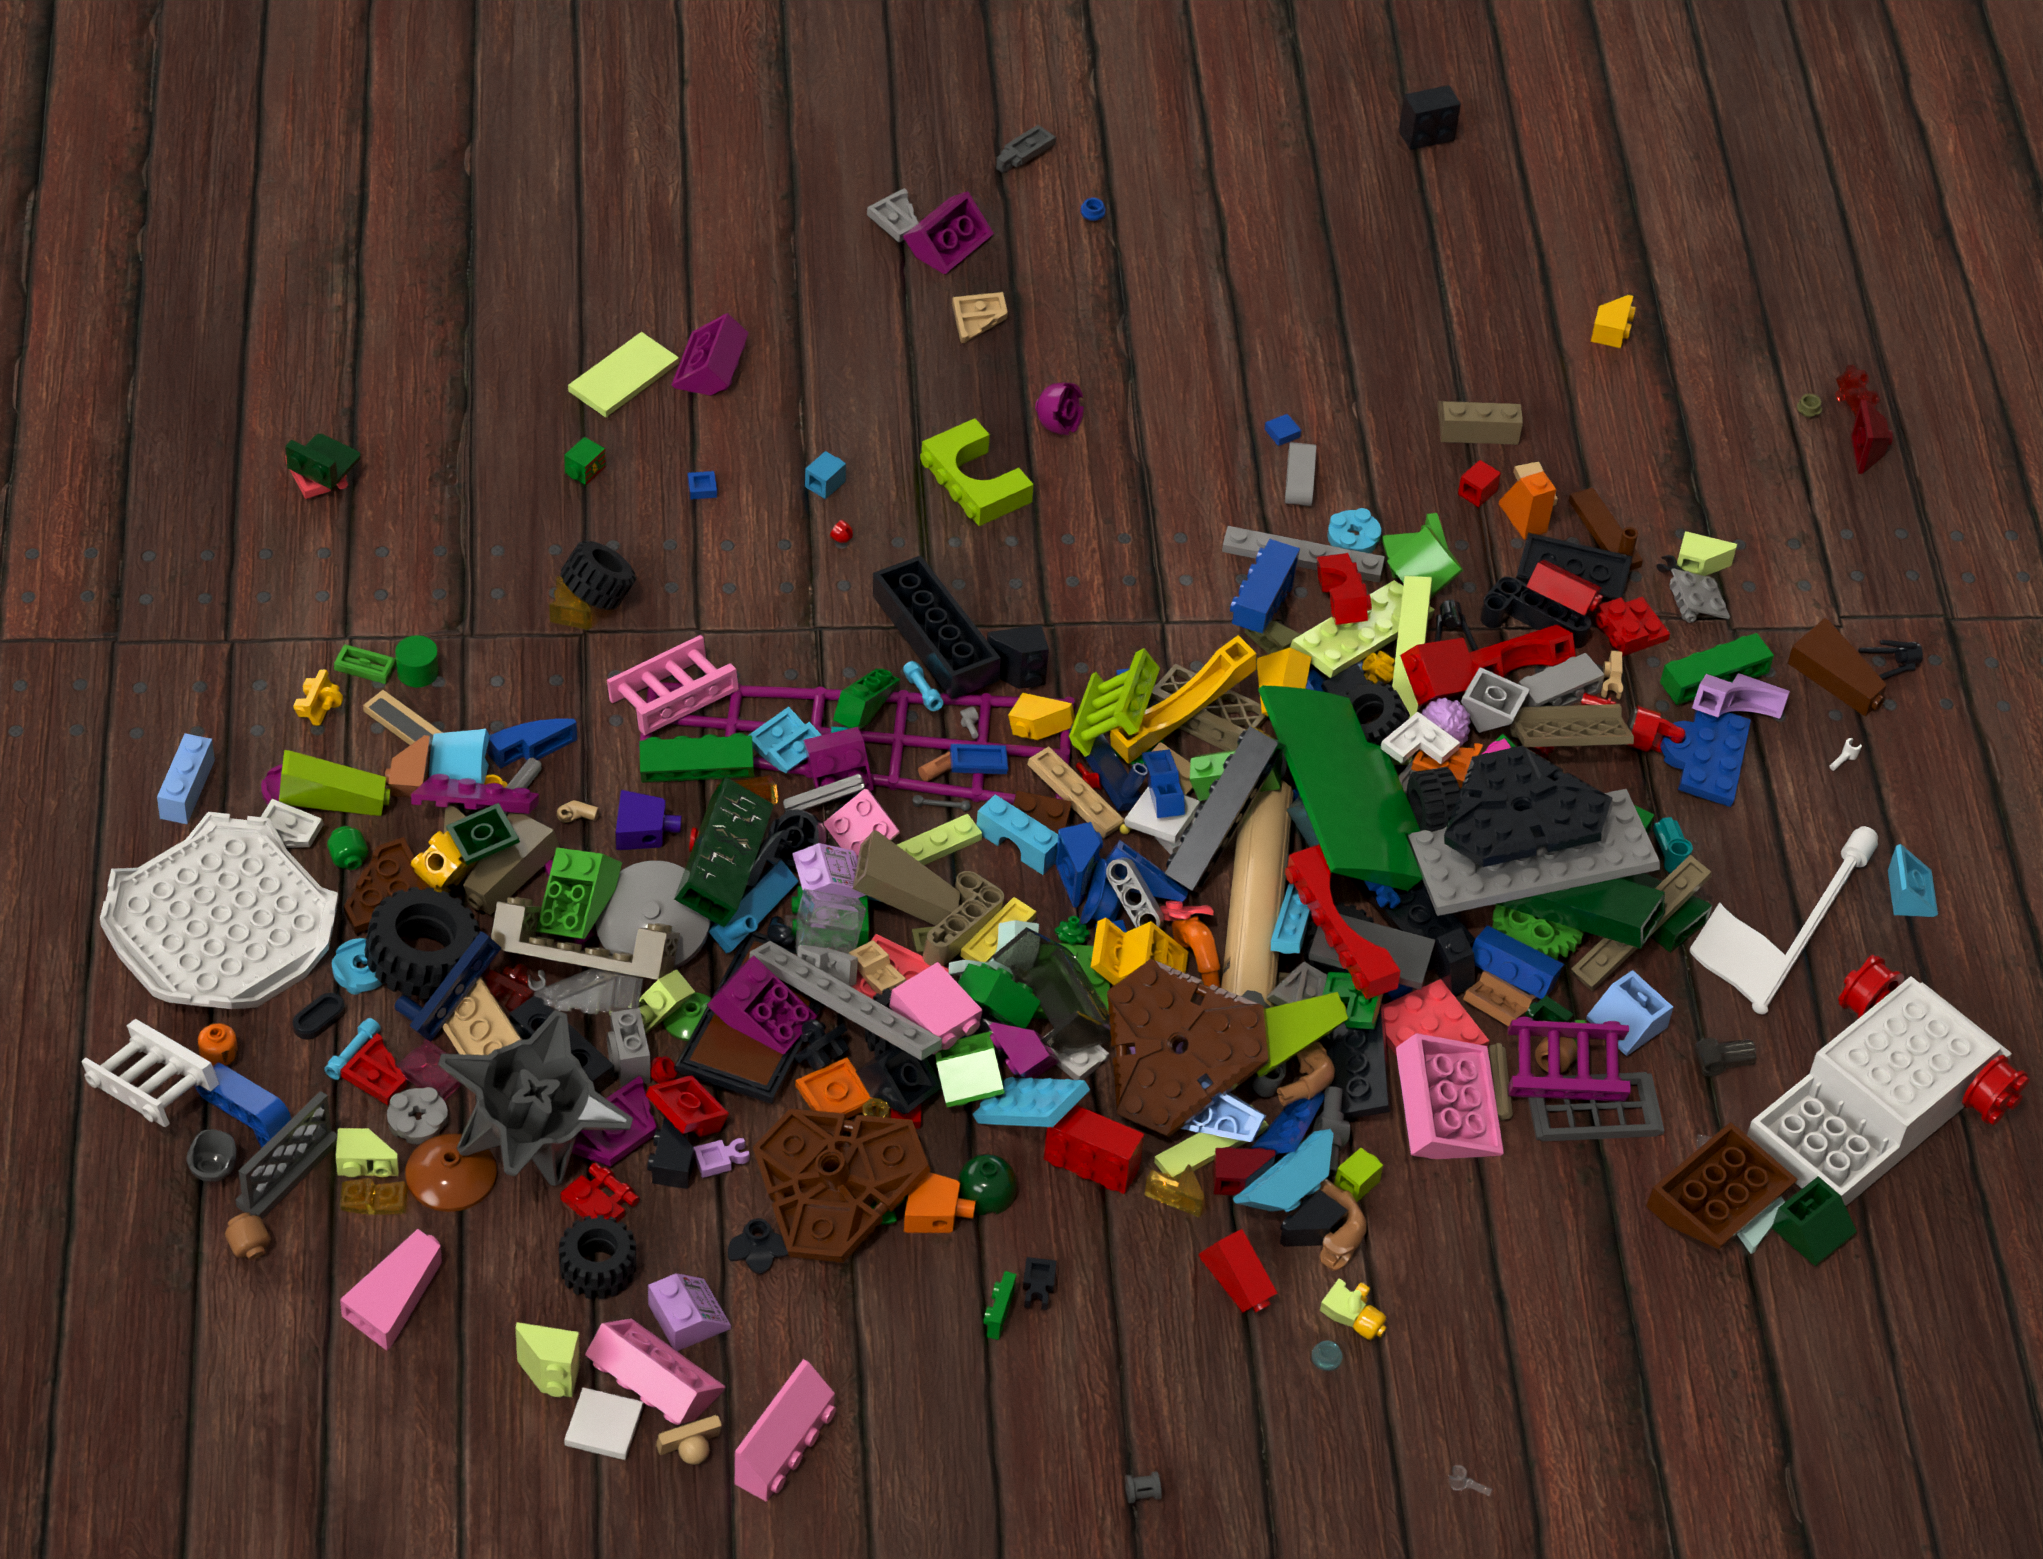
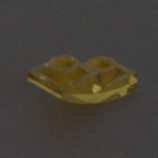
[340,1178,408,1215]

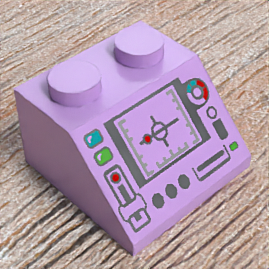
[792,843,866,915]
[648,1273,731,1351]

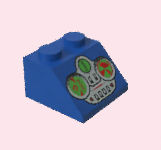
[1055,822,1103,908]

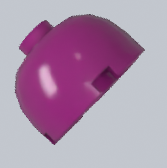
[1035,382,1084,435]

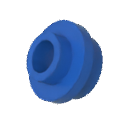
[1081,198,1106,221]

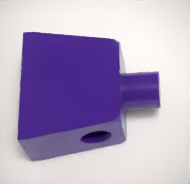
[616,790,682,850]

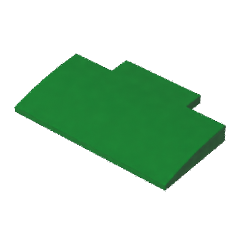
[1258,685,1423,891]

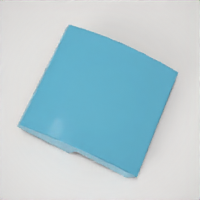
[748,707,821,773]
[429,729,490,784]

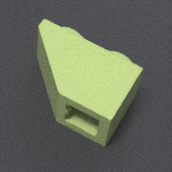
[1677,531,1737,576]
[628,969,695,1034]
[336,1128,399,1177]

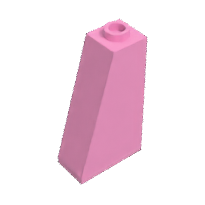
[340,1229,442,1351]

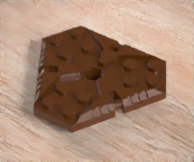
[1107,959,1271,1137]
[752,1108,931,1263]

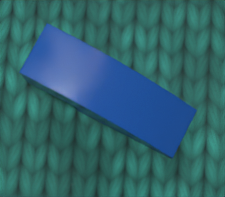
[487,719,577,769]
[1142,749,1185,818]

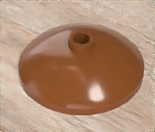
[405,1133,497,1212]

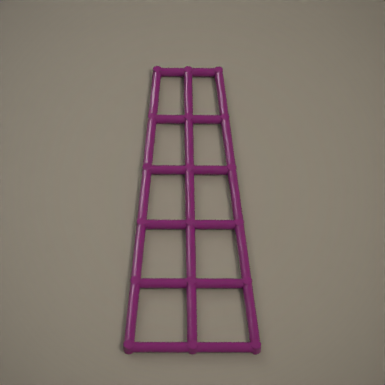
[639,682,1075,805]

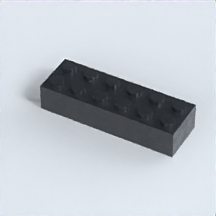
[873,555,1001,700]

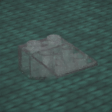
[534,968,643,1015]

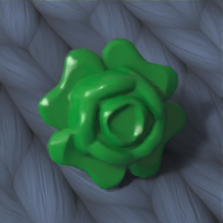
[1054,916,1090,945]

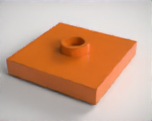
[795,1057,876,1118]

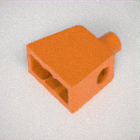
[904,1172,976,1233]

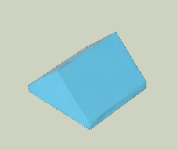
[1888,844,1938,917]

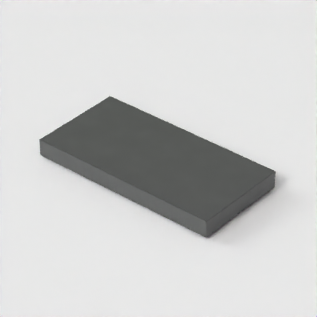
[1308,914,1435,990]

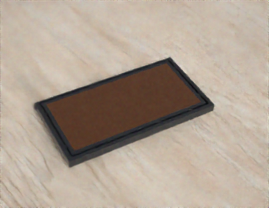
[674,931,824,1104]

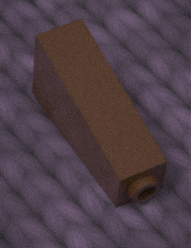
[1787,618,1887,717]

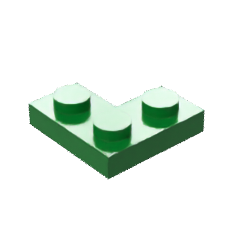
[1322,972,1383,1029]

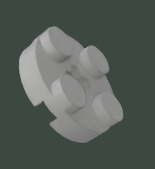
[387,1087,448,1144]

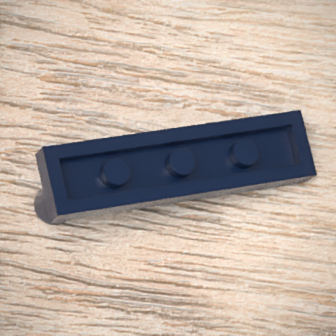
[1069,724,1148,811]
[394,931,501,1042]

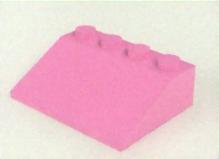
[1396,1033,1504,1159]

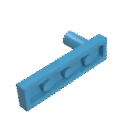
[708,859,798,953]

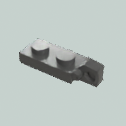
[996,125,1056,173]

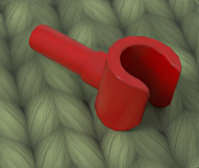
[1076,763,1102,790]

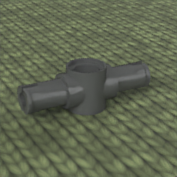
[1312,1087,1350,1176]

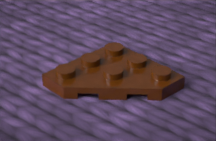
[344,837,430,934]

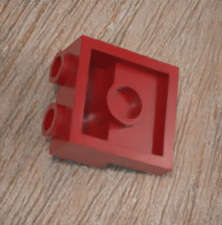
[1595,597,1670,657]
[646,1075,729,1137]

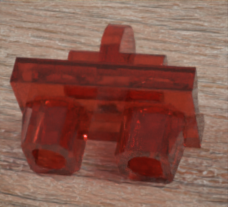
[1835,364,1880,417]
[483,964,534,1012]

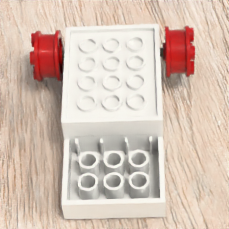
[1747,955,2030,1206]

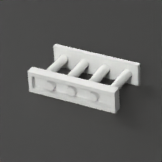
[81,1019,219,1127]

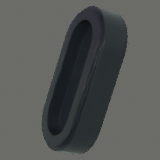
[293,993,345,1040]

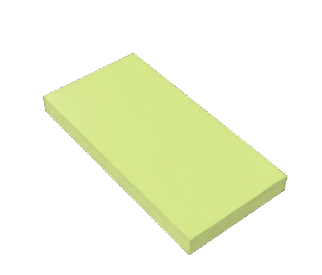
[568,332,679,417]

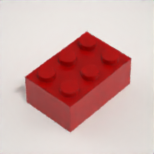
[1044,1104,1144,1194]

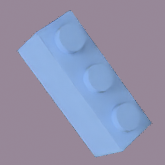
[157,733,215,824]

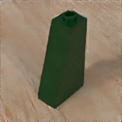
[1621,873,1712,953]

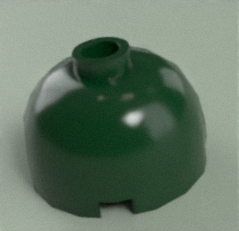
[958,1154,1017,1215]

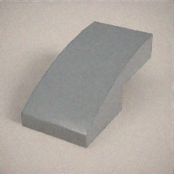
[797,945,858,987]

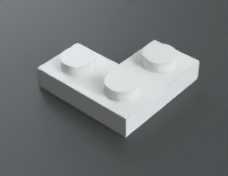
[1381,712,1460,764]

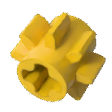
[1362,651,1395,684]

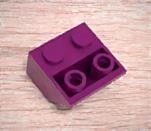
[803,727,874,798]
[989,1022,1060,1079]

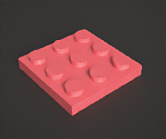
[1383,979,1489,1056]

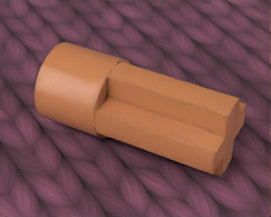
[918,751,951,782]

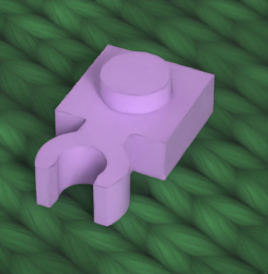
[694,1138,750,1178]

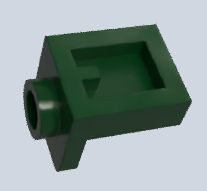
[1525,995,1574,1023]

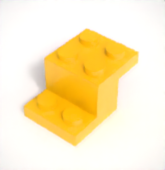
[1091,918,1188,986]

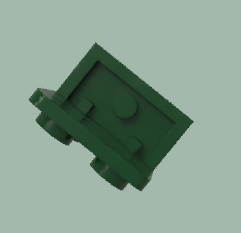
[285,433,361,490]

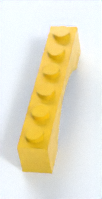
[1110,635,1256,764]

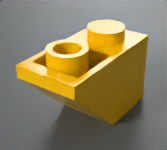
[1591,295,1636,348]

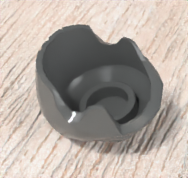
[186,1129,236,1182]

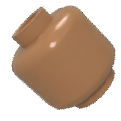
[1535,1037,1577,1074]
[225,1212,271,1261]

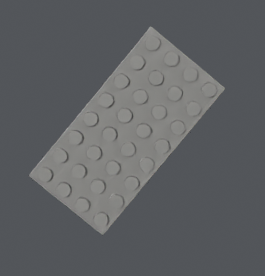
[1408,789,1660,916]

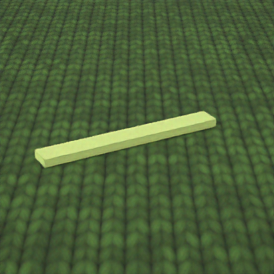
[1389,576,1432,766]

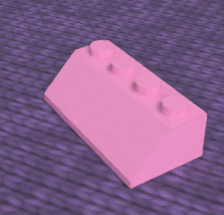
[585,1319,725,1425]
[735,1359,836,1502]

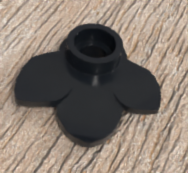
[728,1218,788,1274]

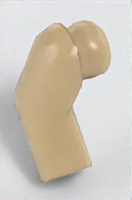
[557,800,600,823]

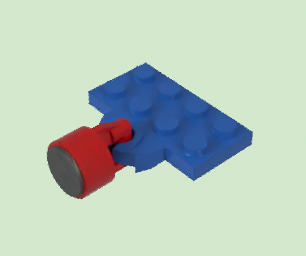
[1625,706,1751,807]

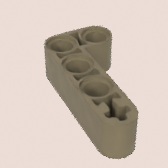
[923,871,1004,966]

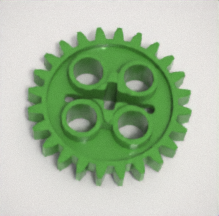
[1492,904,1584,960]

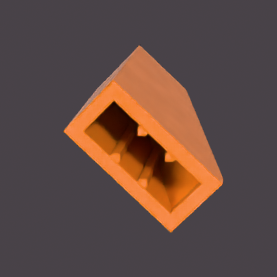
[1499,471,1556,540]

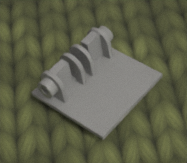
[1669,568,1730,623]

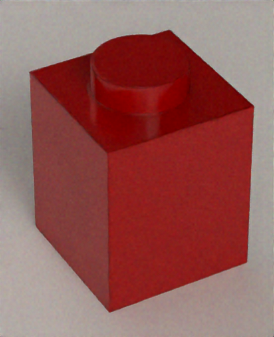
[1458,460,1501,508]

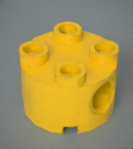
[411,831,477,893]

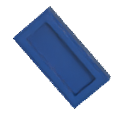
[950,744,1008,774]

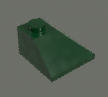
[446,803,520,865]

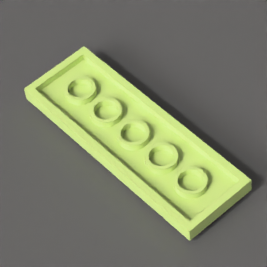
[1290,580,1435,678]

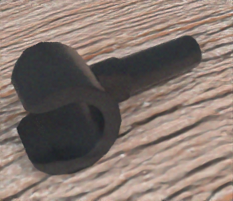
[1656,555,1685,573]

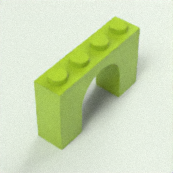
[920,418,1034,526]

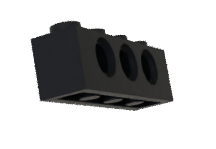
[509,994,615,1094]

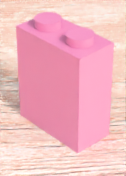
[889,962,982,1055]

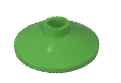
[663,992,711,1041]

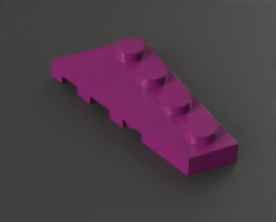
[411,774,539,814]

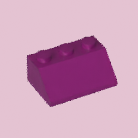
[903,191,994,274]
[672,313,748,396]

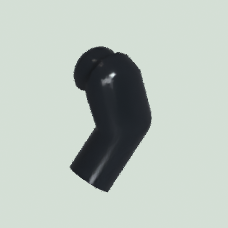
[767,916,796,946]

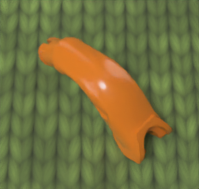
[1172,916,1221,988]

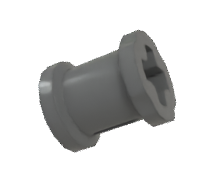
[1125,1471,1161,1503]

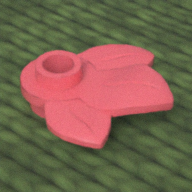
[1160,901,1214,921]

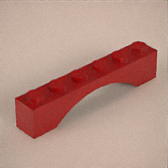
[1285,844,1401,999]

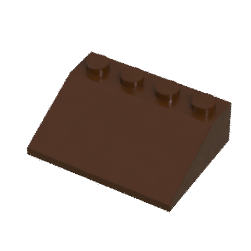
[1646,1122,1798,1249]

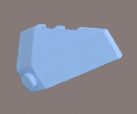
[1181,1078,1266,1142]

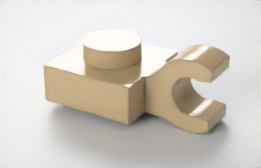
[1601,651,1623,699]

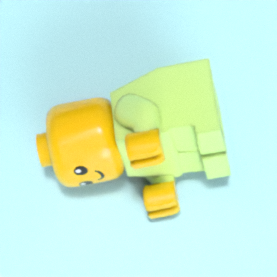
[1320,1279,1387,1340]

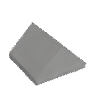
[1461,667,1530,733]

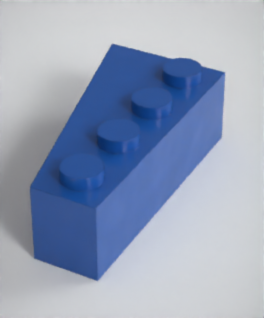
[1230,539,1300,634]

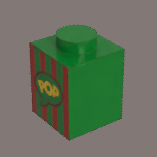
[564,437,606,485]

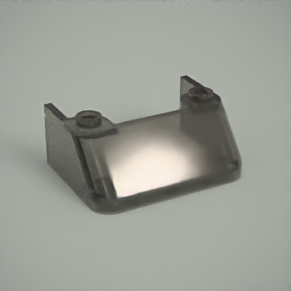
[992,927,1111,1056]

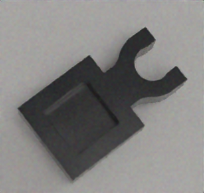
[1023,1257,1057,1310]

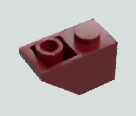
[1213,1147,1275,1195]

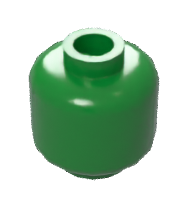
[327,826,369,870]

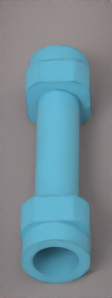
[903,661,943,711]
[324,1018,381,1080]

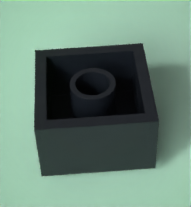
[1398,85,1461,150]

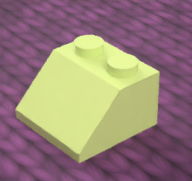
[516,1322,580,1397]

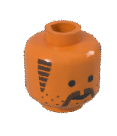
[198,1023,238,1066]

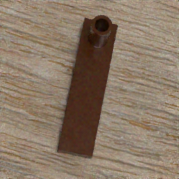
[1569,487,1643,571]

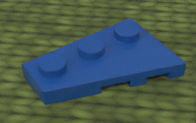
[1251,1091,1324,1155]

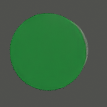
[395,635,439,688]

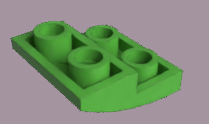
[1387,526,1463,599]

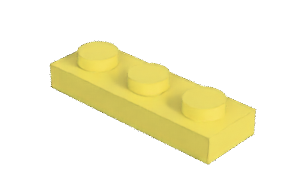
[960,897,1037,962]

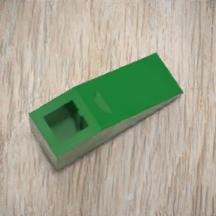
[833,668,900,730]

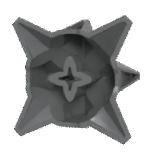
[438,1010,633,1186]

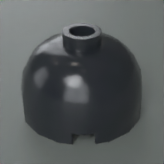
[768,809,826,867]

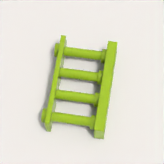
[1069,648,1160,757]

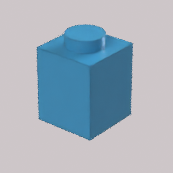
[805,451,846,499]

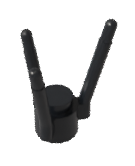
[1434,600,1478,651]
[1858,639,1923,680]

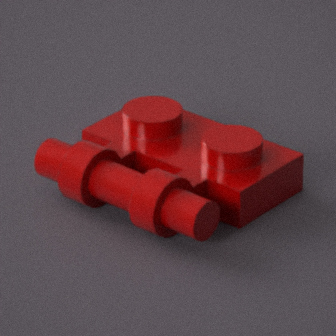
[560,1162,640,1223]

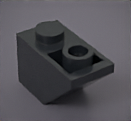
[647,1118,694,1189]
[1280,1190,1348,1247]

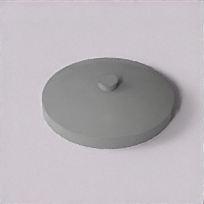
[595,861,711,970]

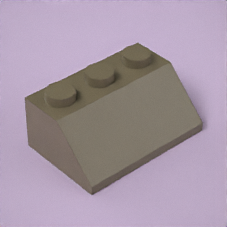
[1437,401,1523,445]

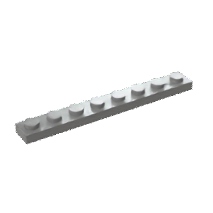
[749,941,942,1060]

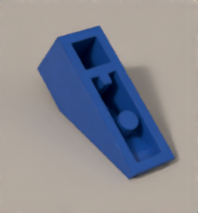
[1105,840,1189,902]

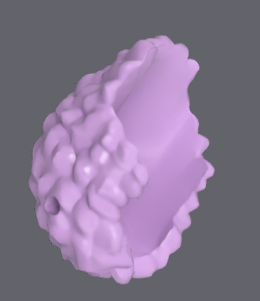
[1422,698,1471,748]

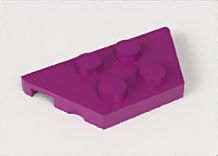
[571,1076,656,1166]

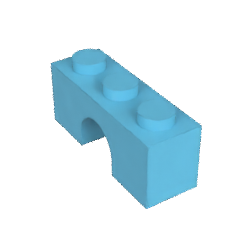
[977,794,1058,875]

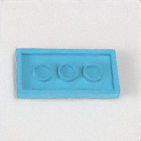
[972,1077,1090,1127]

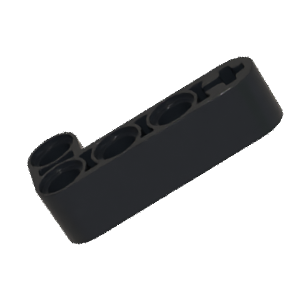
[1480,576,1591,649]

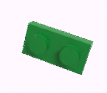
[983,1271,1017,1340]

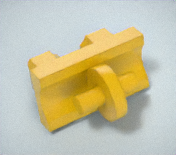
[293,670,343,725]

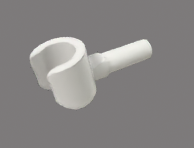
[1829,738,1862,771]

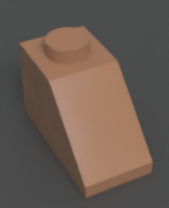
[385,735,432,798]

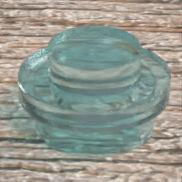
[1311,1340,1342,1371]

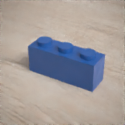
[1472,925,1564,999]

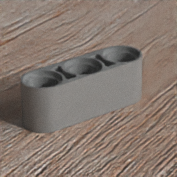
[1285,442,1316,506]
[1106,857,1165,929]

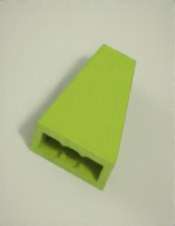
[279,750,390,816]
[1257,992,1348,1077]

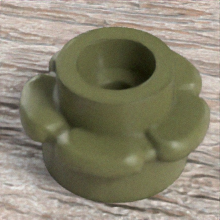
[1797,394,1822,417]

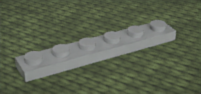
[1222,526,1385,583]

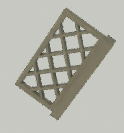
[1150,664,1269,751]
[1510,704,1634,747]

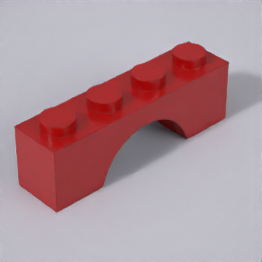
[1316,553,1372,625]
[1469,625,1576,678]

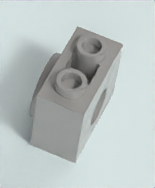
[606,1008,650,1088]

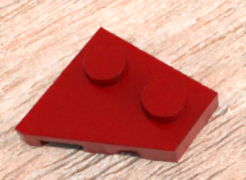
[340,1033,407,1106]

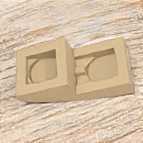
[849,940,906,995]

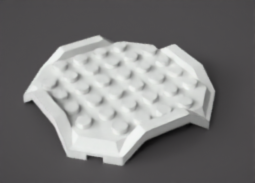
[100,812,338,1009]

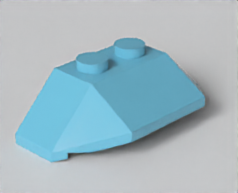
[1232,1129,1334,1212]

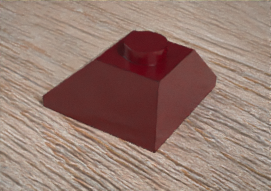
[1851,400,1893,474]

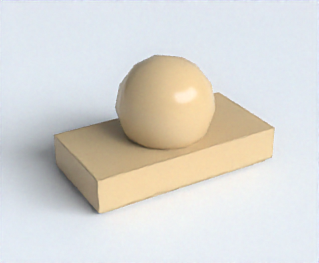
[656,1415,722,1465]

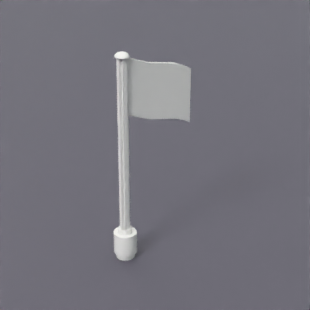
[1690,826,1878,1015]

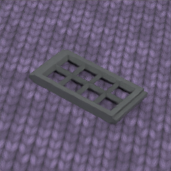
[1528,1072,1664,1142]

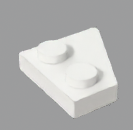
[261,799,324,848]

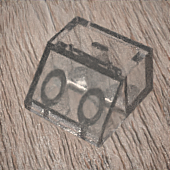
[796,889,866,954]

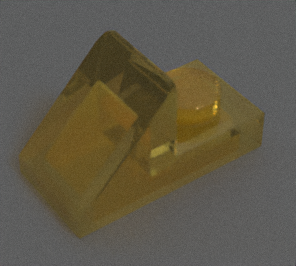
[549,576,592,630]
[1145,1164,1204,1218]

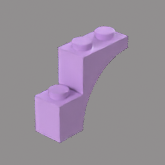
[1692,673,1790,719]

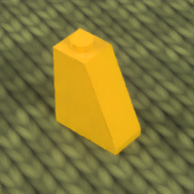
[1257,647,1311,716]

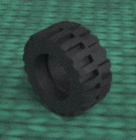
[364,887,480,999]

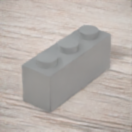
[1518,653,1605,707]

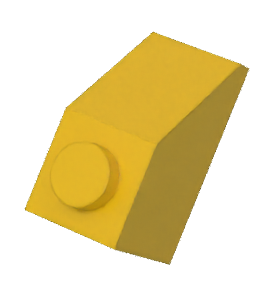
[1008,693,1075,740]

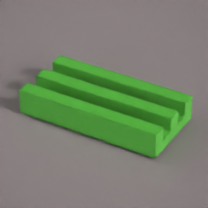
[334,644,396,684]

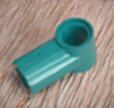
[1653,817,1693,873]

